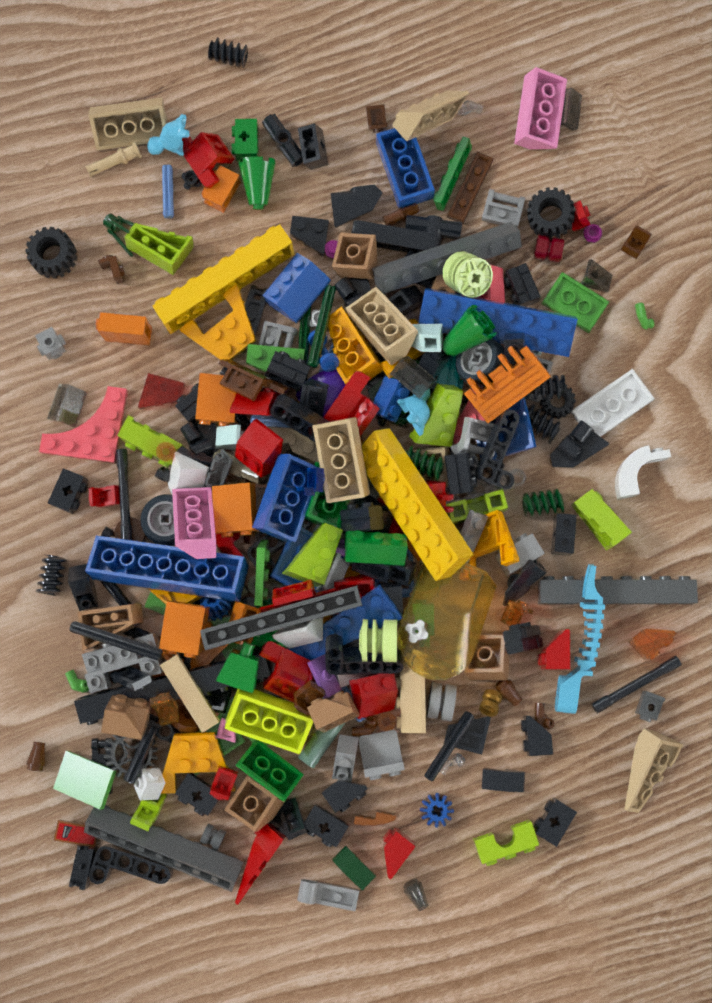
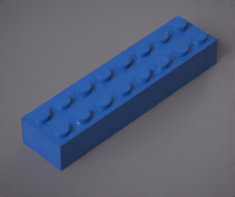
[418,288,578,357]
[85,535,249,602]

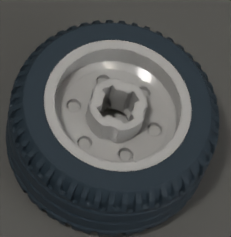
[455,338,505,389]
[140,494,175,546]

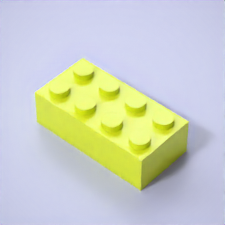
[225,689,313,754]

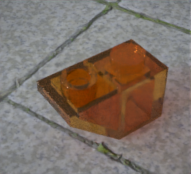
[628,628,677,660]

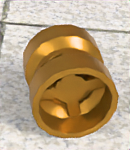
[479,689,503,717]

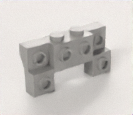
[82,632,164,693]

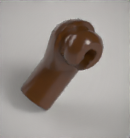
[534,703,555,730]
[352,716,378,737]

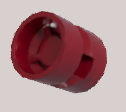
[534,235,565,263]

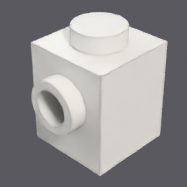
[134,768,166,801]

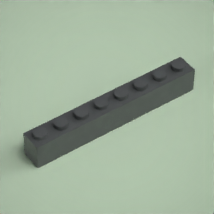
[372,222,522,294]
[538,576,698,604]
[200,586,362,650]
[84,805,244,892]

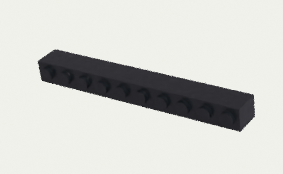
[74,651,273,725]

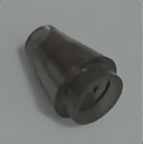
[403,878,429,911]

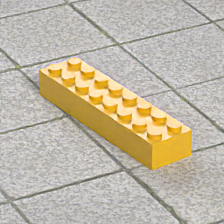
[152,224,294,335]
[362,428,474,581]

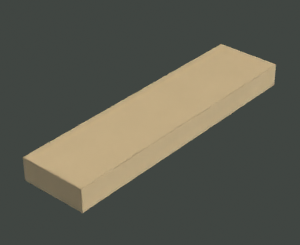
[160,654,220,733]

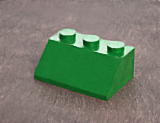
[304,462,350,529]
[344,531,408,566]
[235,740,304,802]

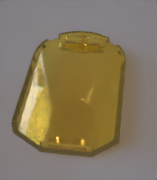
[397,561,497,680]

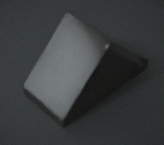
[580,259,613,292]

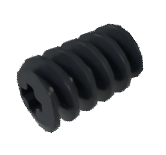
[208,37,248,68]
[526,375,565,400]
[528,404,561,444]
[36,554,67,596]

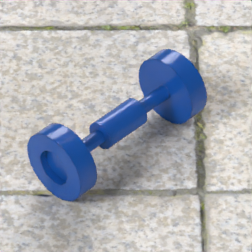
[308,330,339,372]

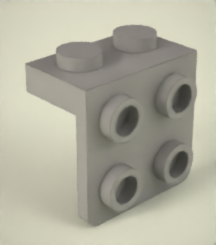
[358,730,405,780]

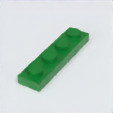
[433,136,472,211]

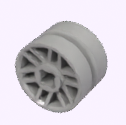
[427,682,457,721]

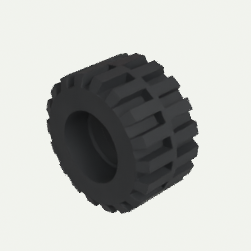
[527,187,575,240]
[25,227,77,279]

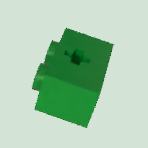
[232,119,259,161]

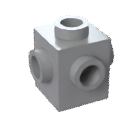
[35,327,66,360]

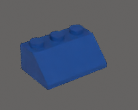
[262,253,331,324]

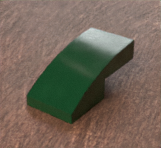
[332,845,376,891]

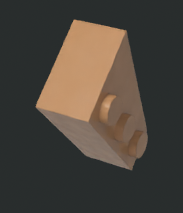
[77,603,144,651]

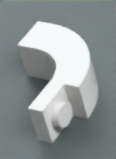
[615,445,671,500]

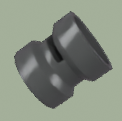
[200,823,227,850]

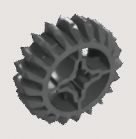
[104,730,158,779]

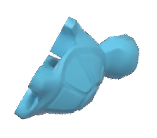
[147,114,190,156]
[397,384,430,436]

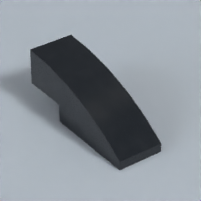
[351,559,417,586]

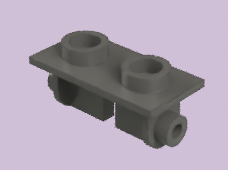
[205,449,233,489]

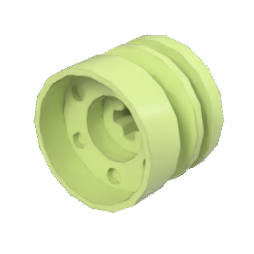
[443,251,493,298]
[359,619,397,662]

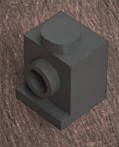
[635,691,666,723]

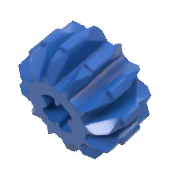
[199,597,233,621]
[420,793,454,828]

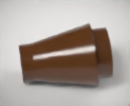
[494,679,523,707]
[26,742,46,772]

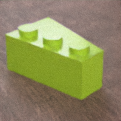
[124,223,194,275]
[409,383,463,447]
[117,415,185,468]
[571,489,632,551]
[282,523,343,587]

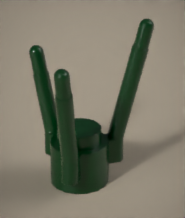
[103,213,135,257]

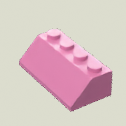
[514,67,567,149]
[172,487,216,559]

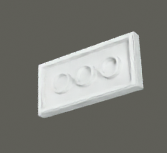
[571,369,655,437]

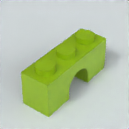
[446,489,508,525]
[473,820,539,866]

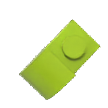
[130,794,167,831]

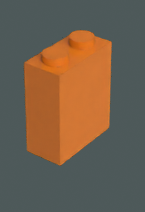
[96,312,152,345]
[195,373,236,426]
[212,483,258,537]
[159,600,210,658]

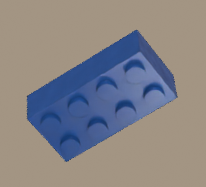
[376,128,435,209]
[252,454,321,543]

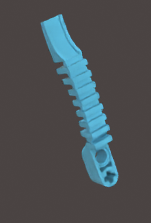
[555,564,605,714]

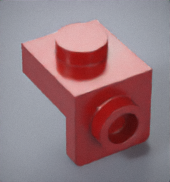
[572,200,591,231]
[88,485,120,508]
[209,765,238,800]

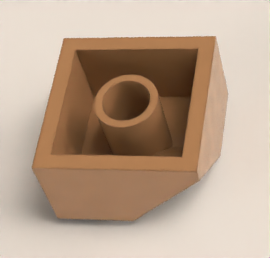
[332,233,378,279]
[464,635,509,681]
[307,691,360,733]
[101,694,152,740]
[224,776,285,832]

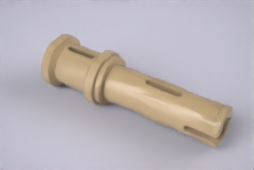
[86,141,142,177]

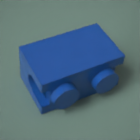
[373,376,412,423]

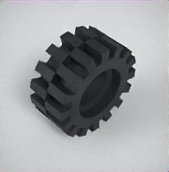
[540,384,576,419]

